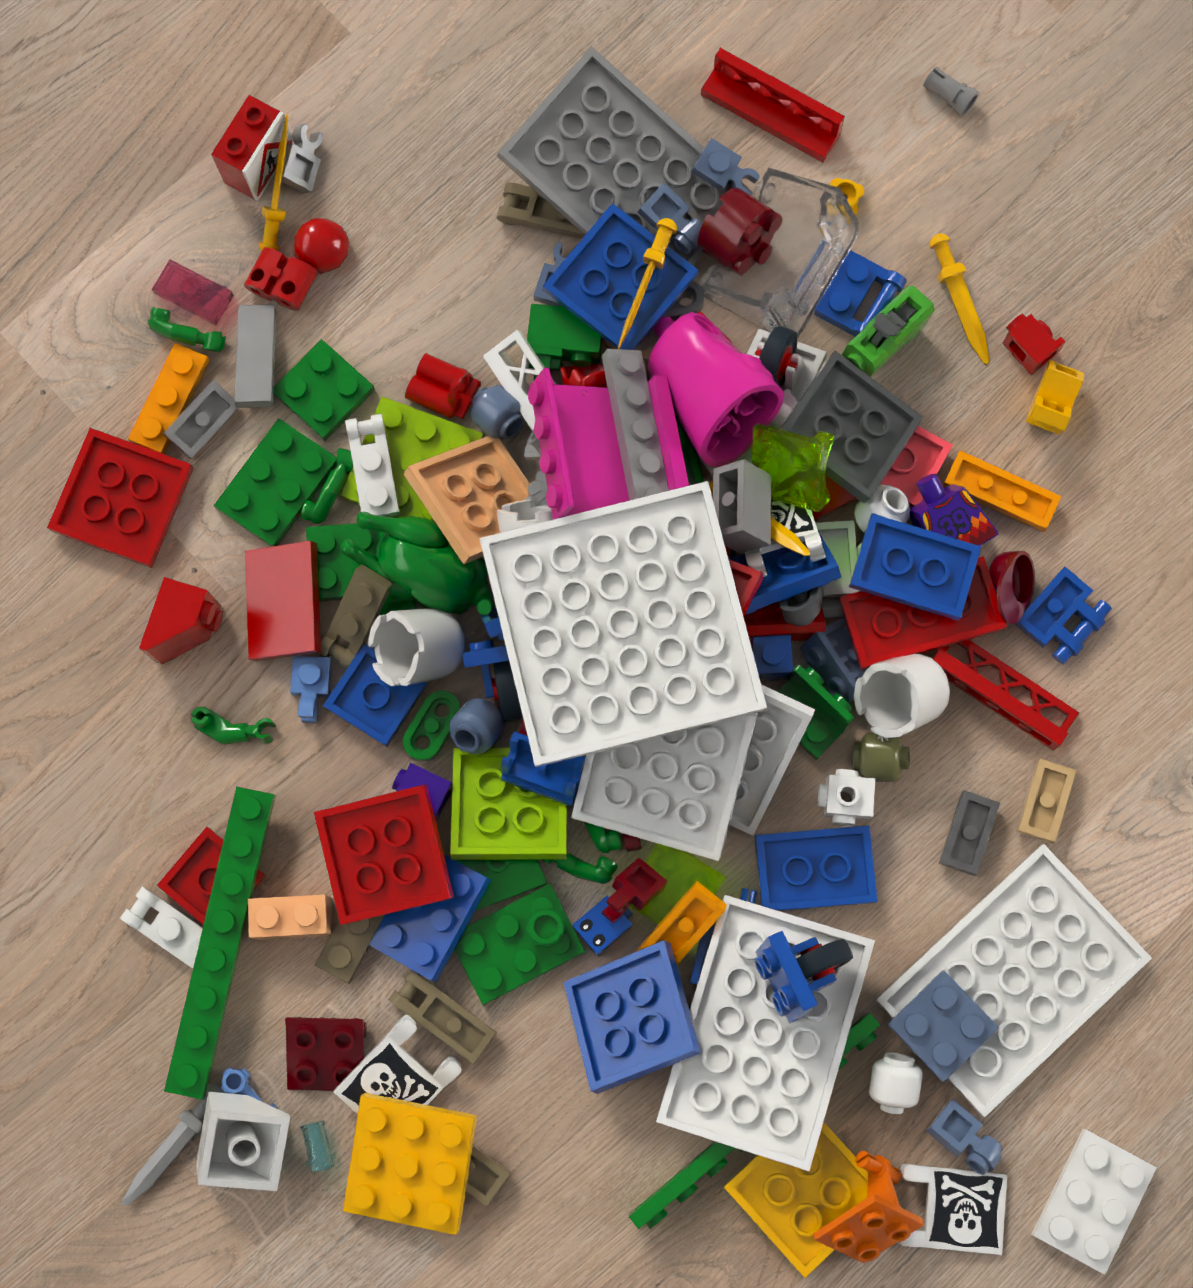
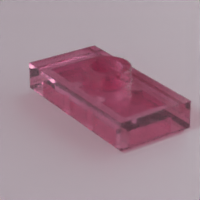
[152,259,234,325]

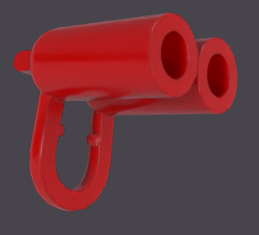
[405,353,481,420]

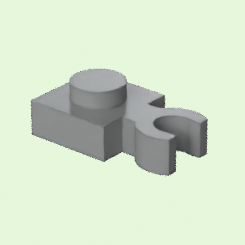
[282,123,323,194]

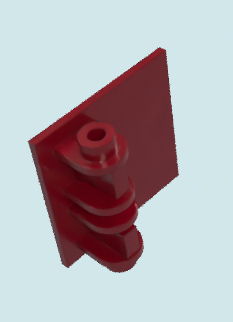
[285,1017,367,1091]

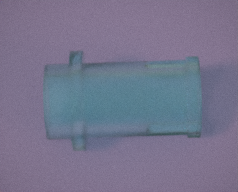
[300,1120,336,1173]

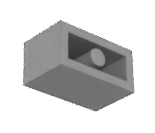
[713,459,771,553]

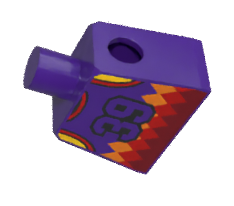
[910,474,999,546]

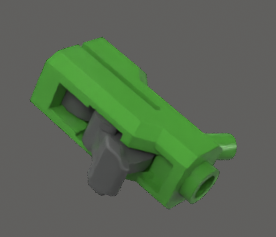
[842,286,935,377]

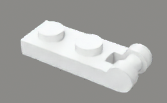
[345,413,400,517]
[120,886,203,968]

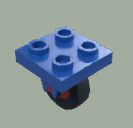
[462,640,523,721]
[754,931,853,1024]

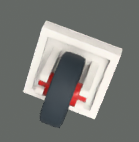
[747,326,827,401]

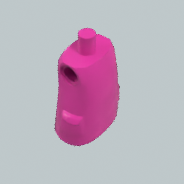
[647,312,784,467]

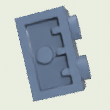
[800,617,867,704]

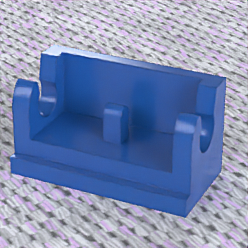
[501,731,585,807]

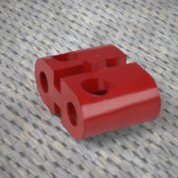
[244,247,318,311]

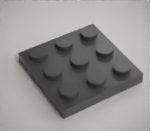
[775,350,923,504]

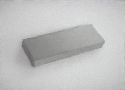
[234,304,277,408]

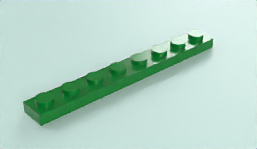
[164,786,276,1100]
[629,1013,880,1229]

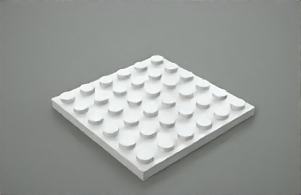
[480,481,767,767]

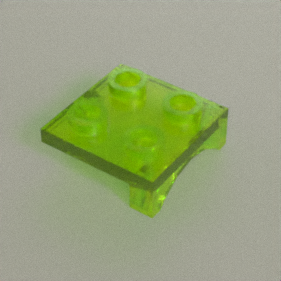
[752,423,834,512]
[630,843,726,925]

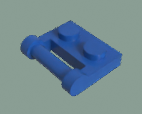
[814,250,907,337]

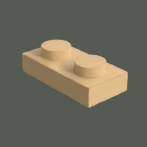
[1016,758,1077,844]

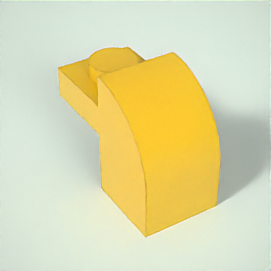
[1025,360,1084,435]

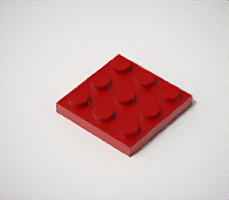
[47,428,194,568]
[314,784,454,925]

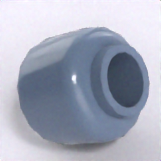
[471,385,525,439]
[449,698,505,754]

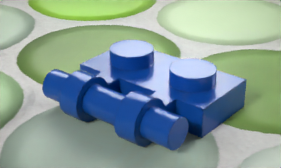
[1015,566,1112,665]

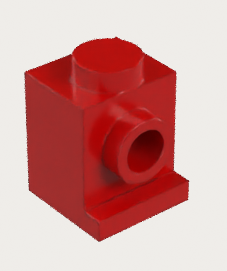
[1003,313,1065,375]

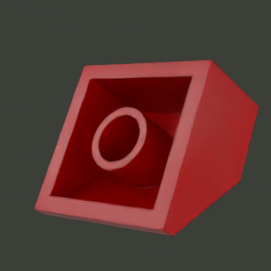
[139,577,223,664]

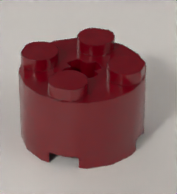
[698,188,783,276]

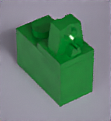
[527,304,603,381]

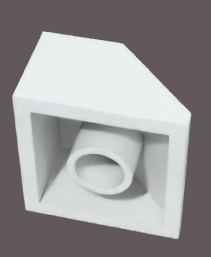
[196,1092,290,1191]

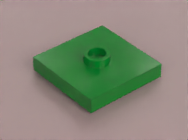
[449,839,547,911]

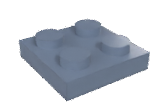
[887,970,999,1082]

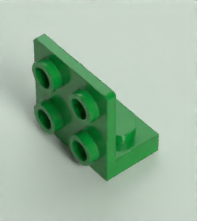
[777,664,854,760]

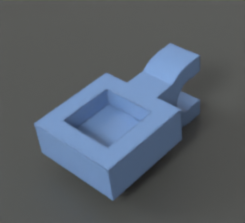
[290,656,332,723]

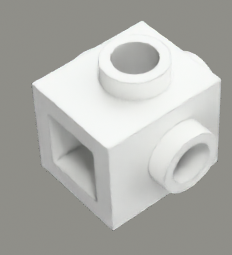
[818,769,875,826]

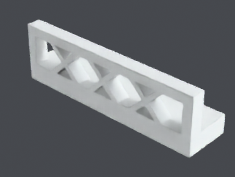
[483,330,556,431]

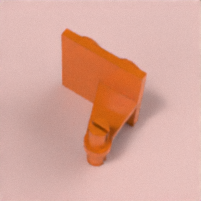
[813,1151,924,1263]

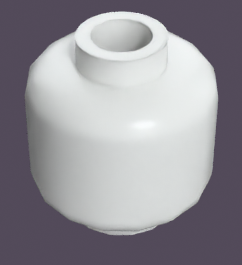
[854,484,910,533]
[869,1053,923,1114]

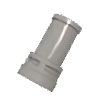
[923,67,979,116]

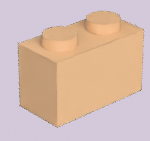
[248,894,333,940]

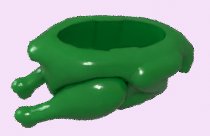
[341,511,495,615]

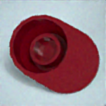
[989,551,1035,624]

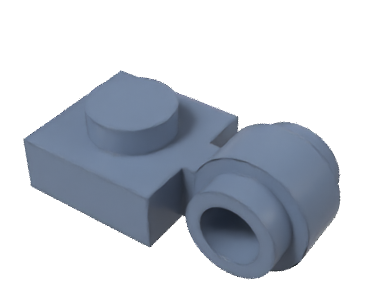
[637,183,702,254]
[926,1098,1003,1175]

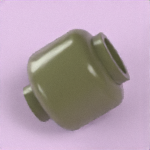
[853,732,910,782]

